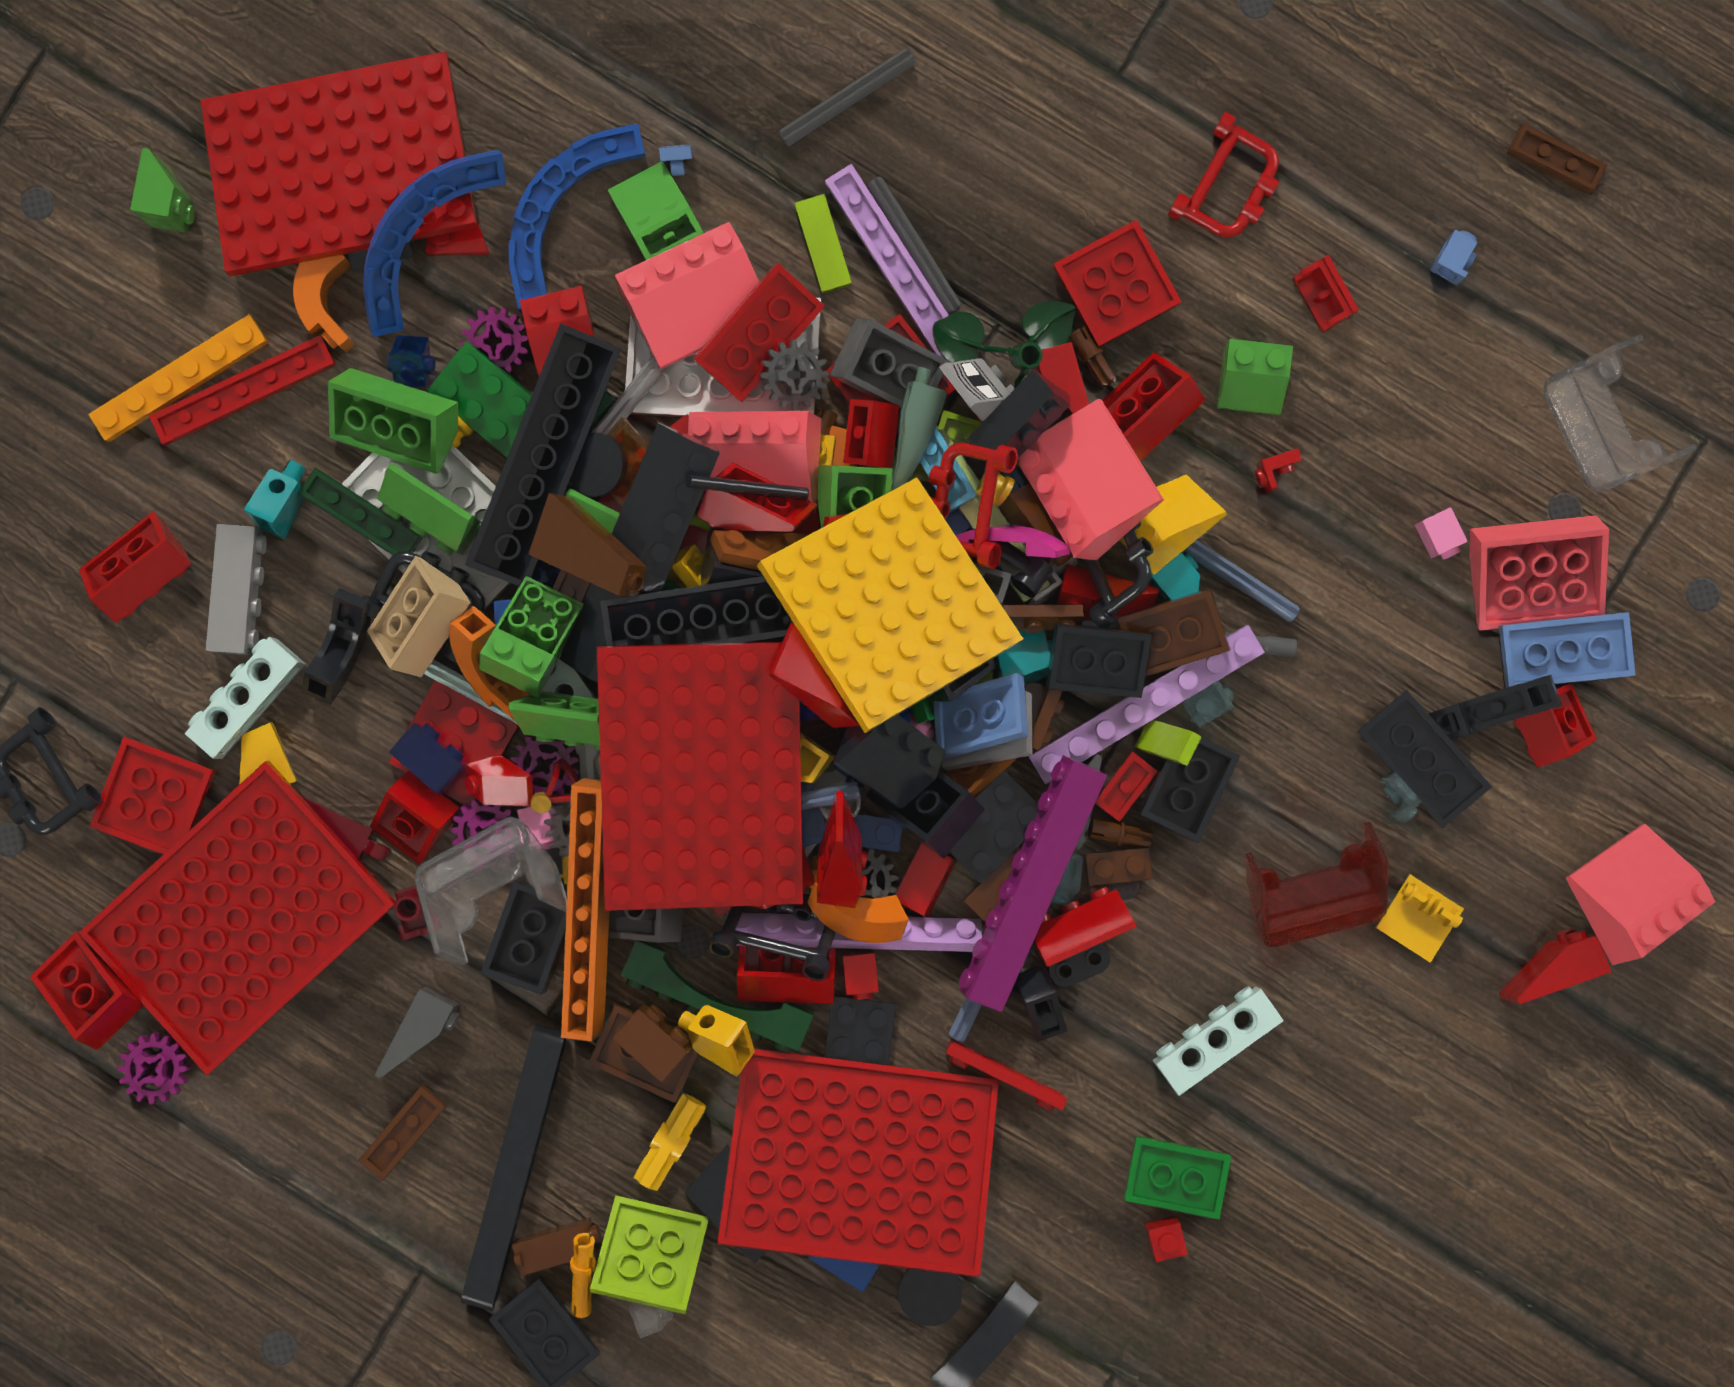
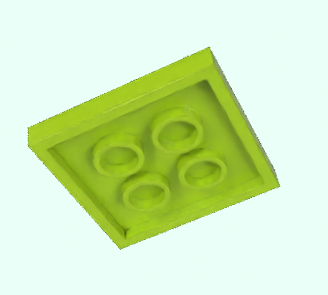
[590,1195,709,1315]

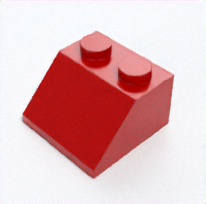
[1514,682,1597,768]
[370,770,460,865]

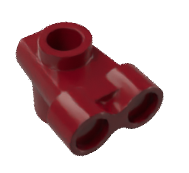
[394,885,438,940]

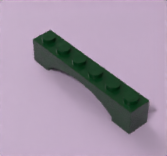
[621,940,814,1053]

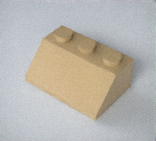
[367,556,470,677]

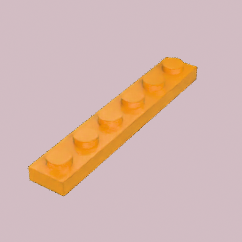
[88,314,269,442]

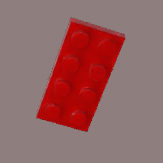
[693,263,825,402]

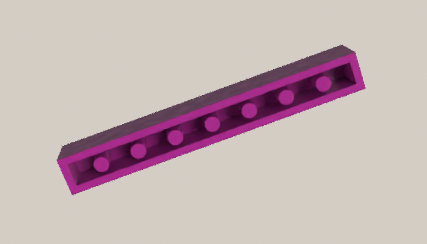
[959,755,1107,1012]

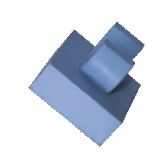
[659,144,693,176]

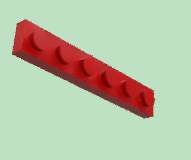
[149,335,337,446]

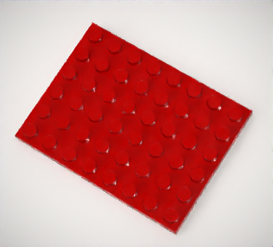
[200,51,478,277]
[597,642,803,911]
[79,761,396,1075]
[717,1049,999,1277]

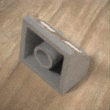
[939,358,1015,422]

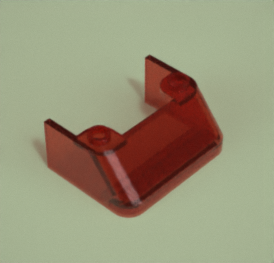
[1245,822,1388,947]

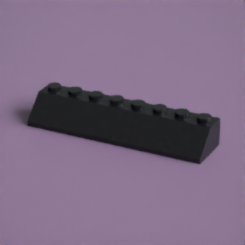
[465,323,621,586]
[559,422,720,682]
[600,576,792,646]

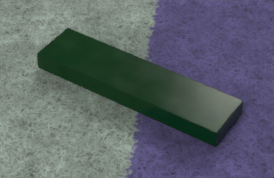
[298,467,423,555]

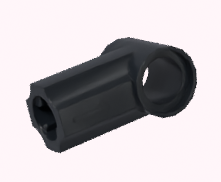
[995,541,1053,598]

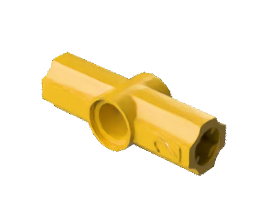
[634,1092,707,1191]

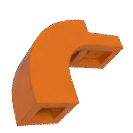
[293,254,356,352]
[449,606,530,720]
[807,855,909,943]

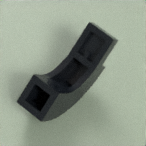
[302,588,371,705]

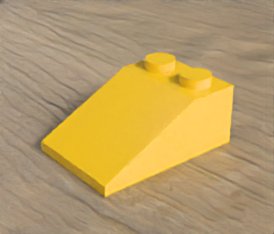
[1119,475,1227,575]

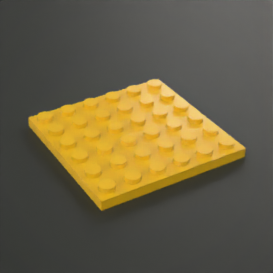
[757,478,1023,733]

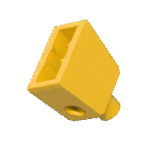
[678,1005,755,1077]

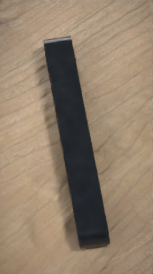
[461,1024,567,1311]

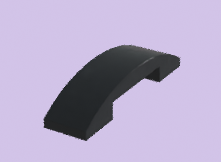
[1428,674,1562,740]
[930,1280,1039,1387]

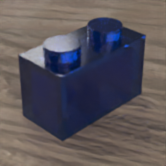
[389,722,466,794]

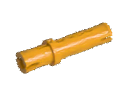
[570,1233,596,1318]

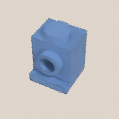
[1430,230,1477,285]

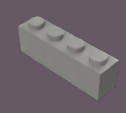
[206,524,267,656]

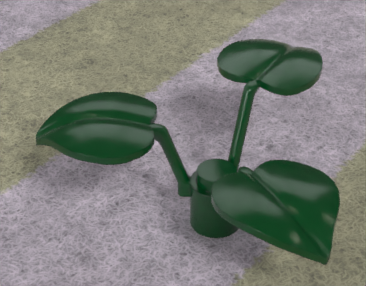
[932,301,1077,388]

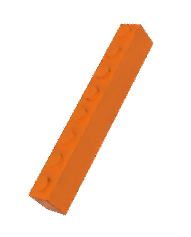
[561,777,610,1042]

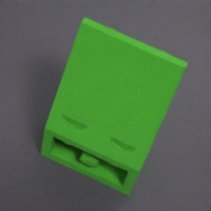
[608,161,704,261]
[479,576,584,698]

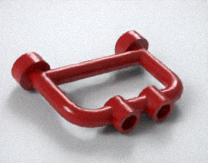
[1167,111,1279,238]
[929,443,1018,569]

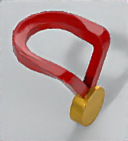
[531,759,579,813]

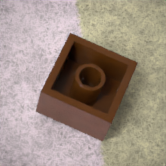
[612,1004,692,1083]

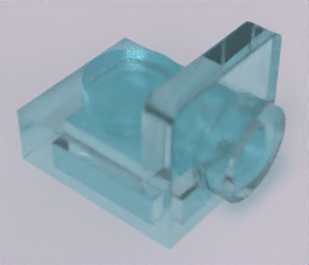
[1182,681,1235,728]
[1380,772,1422,823]
[1051,854,1083,904]

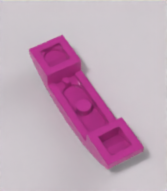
[955,525,1070,558]

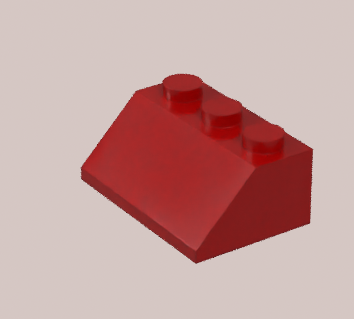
[1102,352,1205,461]
[79,511,191,623]
[1033,886,1137,967]
[737,945,836,1004]

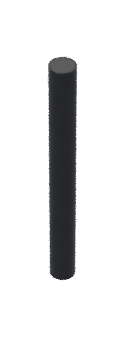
[686,475,809,500]

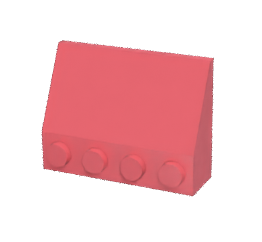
[615,222,759,370]
[1017,399,1164,561]
[688,411,822,514]
[1469,515,1609,631]
[1565,824,1716,965]

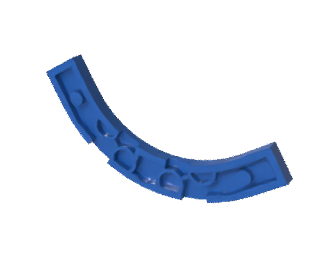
[509,123,646,312]
[363,150,506,337]

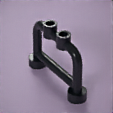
[1084,521,1154,628]
[362,551,485,663]
[0,707,103,835]
[708,894,836,981]

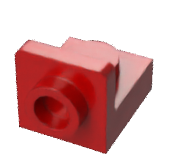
[1255,448,1302,494]

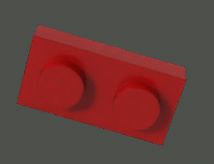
[1095,752,1158,822]

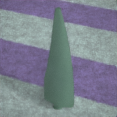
[892,367,948,490]

